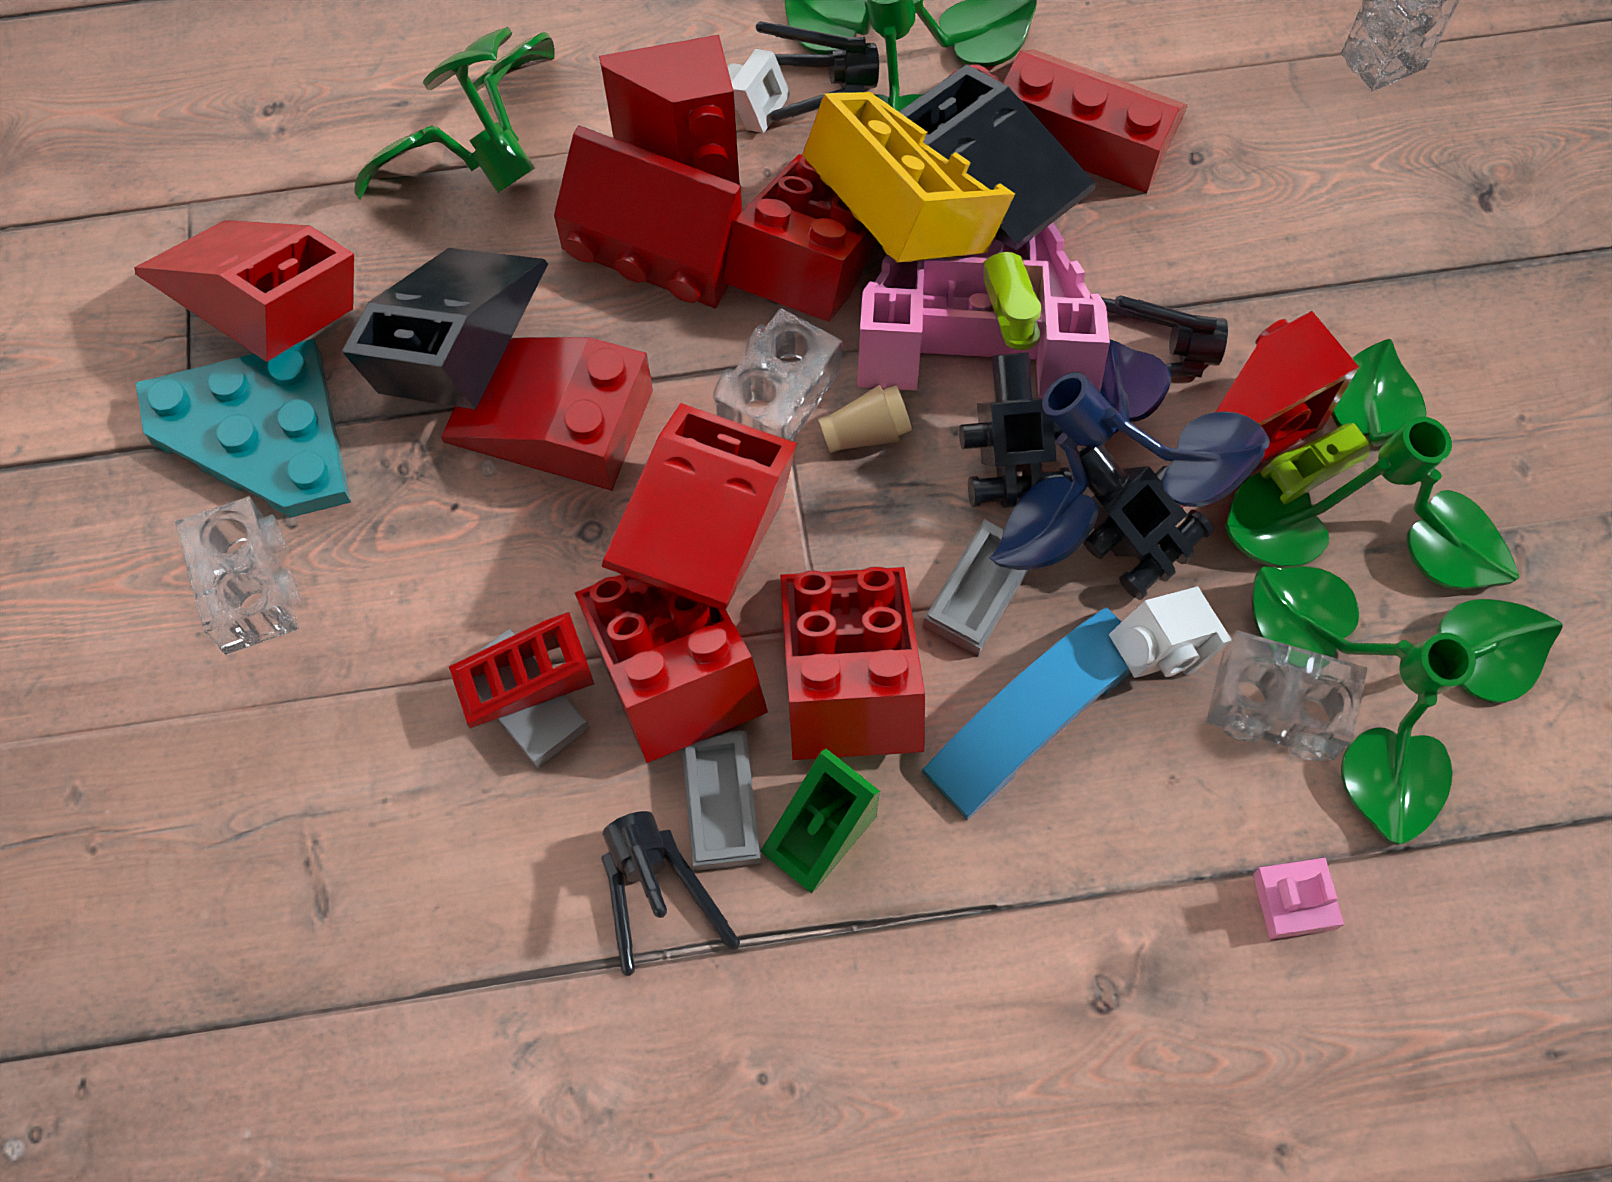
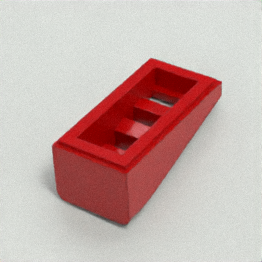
[449,612,595,729]

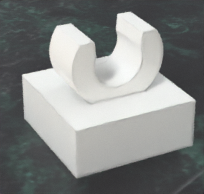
[727,49,791,133]

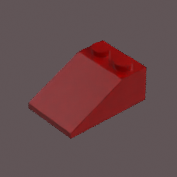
[1180,311,1359,508]
[441,337,653,491]

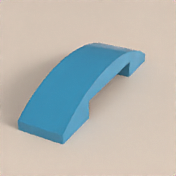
[922,607,1131,820]

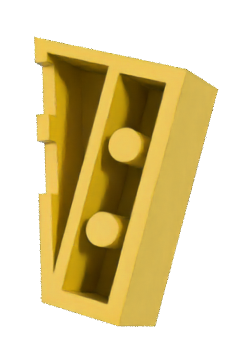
[802,92,1015,262]

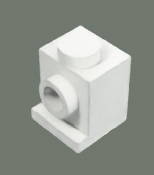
[1109,586,1232,678]

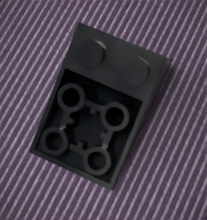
[899,64,1095,251]
[341,248,548,410]

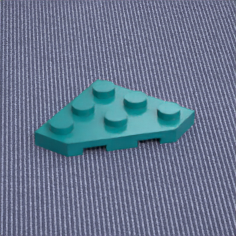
[136,339,351,518]

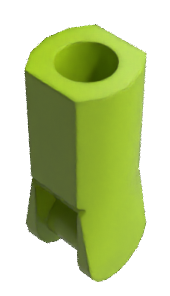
[984,252,1041,350]
[1260,423,1370,505]

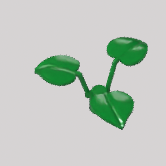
[785,0,1037,112]
[354,27,555,200]
[1225,339,1519,590]
[1252,566,1563,845]

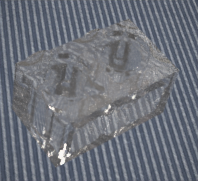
[1341,0,1460,92]
[713,308,842,441]
[175,496,302,655]
[1206,630,1367,761]

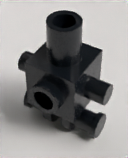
[959,352,1073,508]
[1078,445,1214,600]

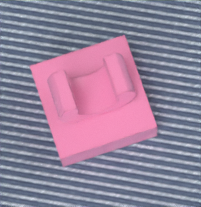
[1253,858,1344,940]

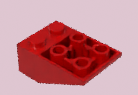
[722,154,878,322]
[134,220,354,362]
[602,403,797,611]
[780,567,925,761]
[574,574,769,763]

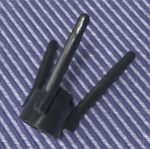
[756,21,879,122]
[1101,295,1228,378]
[601,811,740,976]

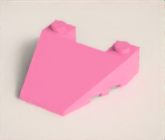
[857,223,1110,398]

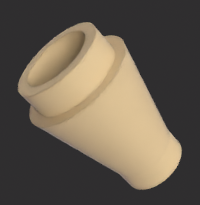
[818,385,912,454]

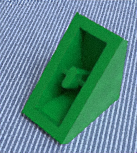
[760,749,880,894]

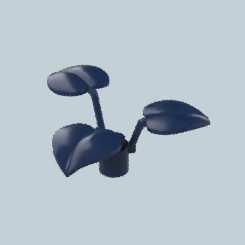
[989,339,1269,570]

